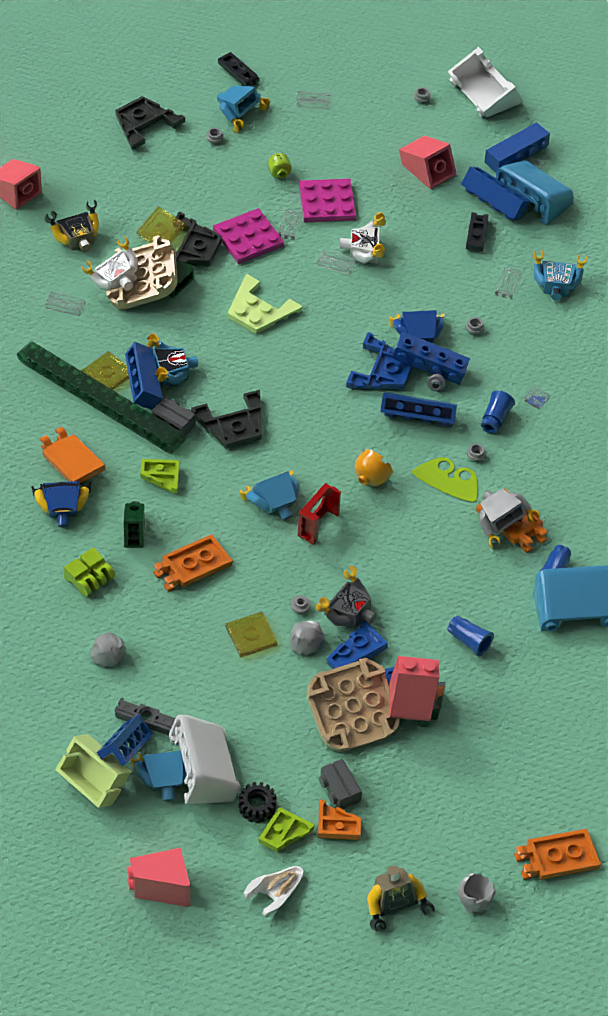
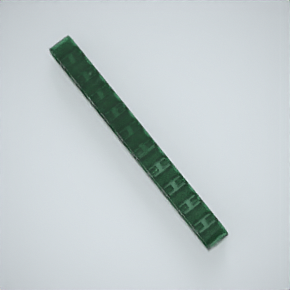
[17,341,185,454]

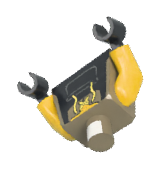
[45,200,99,252]
[367,866,435,932]

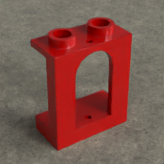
[298,483,341,545]

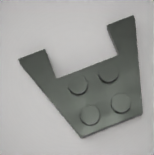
[115,96,185,150]
[173,212,222,265]
[191,390,262,449]

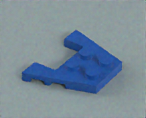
[346,332,413,389]

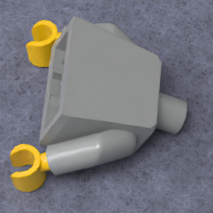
[479,489,540,549]

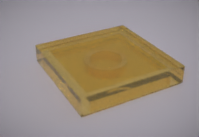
[137,206,186,243]
[81,351,129,395]
[225,612,277,658]

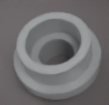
[414,87,431,103]
[206,128,223,143]
[466,317,484,334]
[427,374,446,391]
[467,443,486,461]
[291,596,311,615]

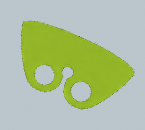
[412,457,478,502]

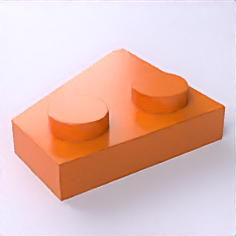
[318,800,361,840]

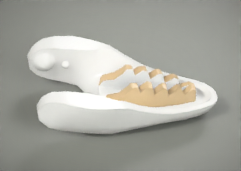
[243,866,303,918]

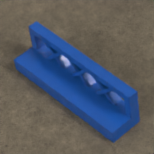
[96,714,153,766]

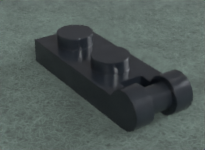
[218,52,260,86]
[466,212,489,252]

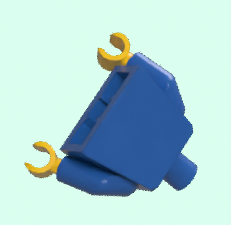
[389,310,445,351]

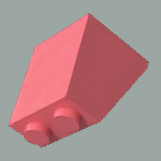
[399,135,457,189]
[0,159,42,209]
[389,656,439,721]
[127,848,190,907]

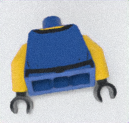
[31,481,91,527]

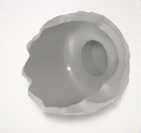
[290,621,325,656]
[90,633,126,667]
[458,873,496,914]

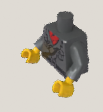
[315,565,377,628]

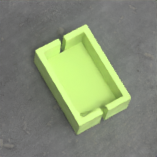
[55,734,132,808]

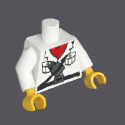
[340,212,386,264]
[81,236,138,291]

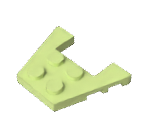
[228,274,302,334]

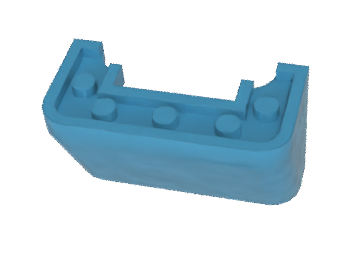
[496,161,574,225]
[533,565,608,631]

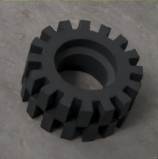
[239,782,277,823]

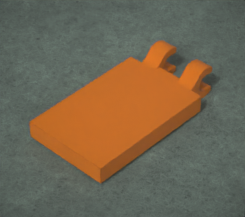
[39,427,106,484]
[476,488,548,553]
[153,534,233,592]
[514,829,601,880]

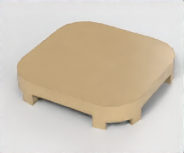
[106,236,178,309]
[306,658,400,752]

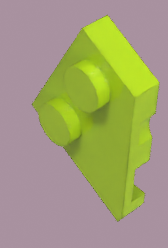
[140,459,179,494]
[258,807,315,852]

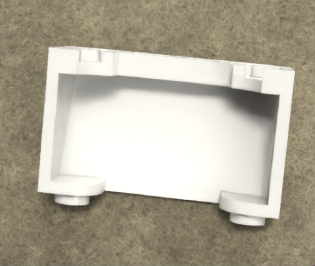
[448,47,523,118]
[169,715,240,804]

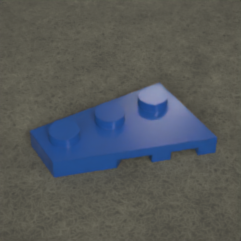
[327,620,388,669]

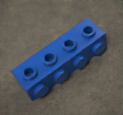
[484,122,550,172]
[461,166,531,221]
[392,332,470,385]
[125,342,162,410]
[380,392,458,426]

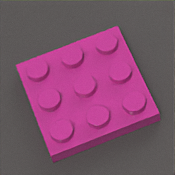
[299,179,356,222]
[213,208,284,264]

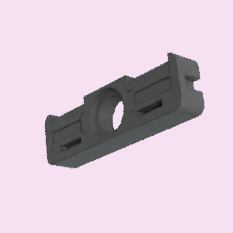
[115,698,177,735]

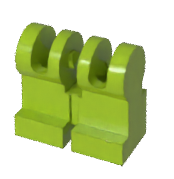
[64,547,115,597]

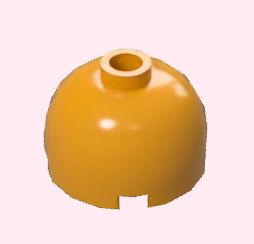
[355,449,393,486]

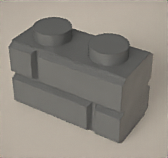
[152,398,196,438]
[319,759,362,809]

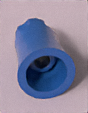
[481,391,515,433]
[540,545,571,571]
[447,615,494,656]

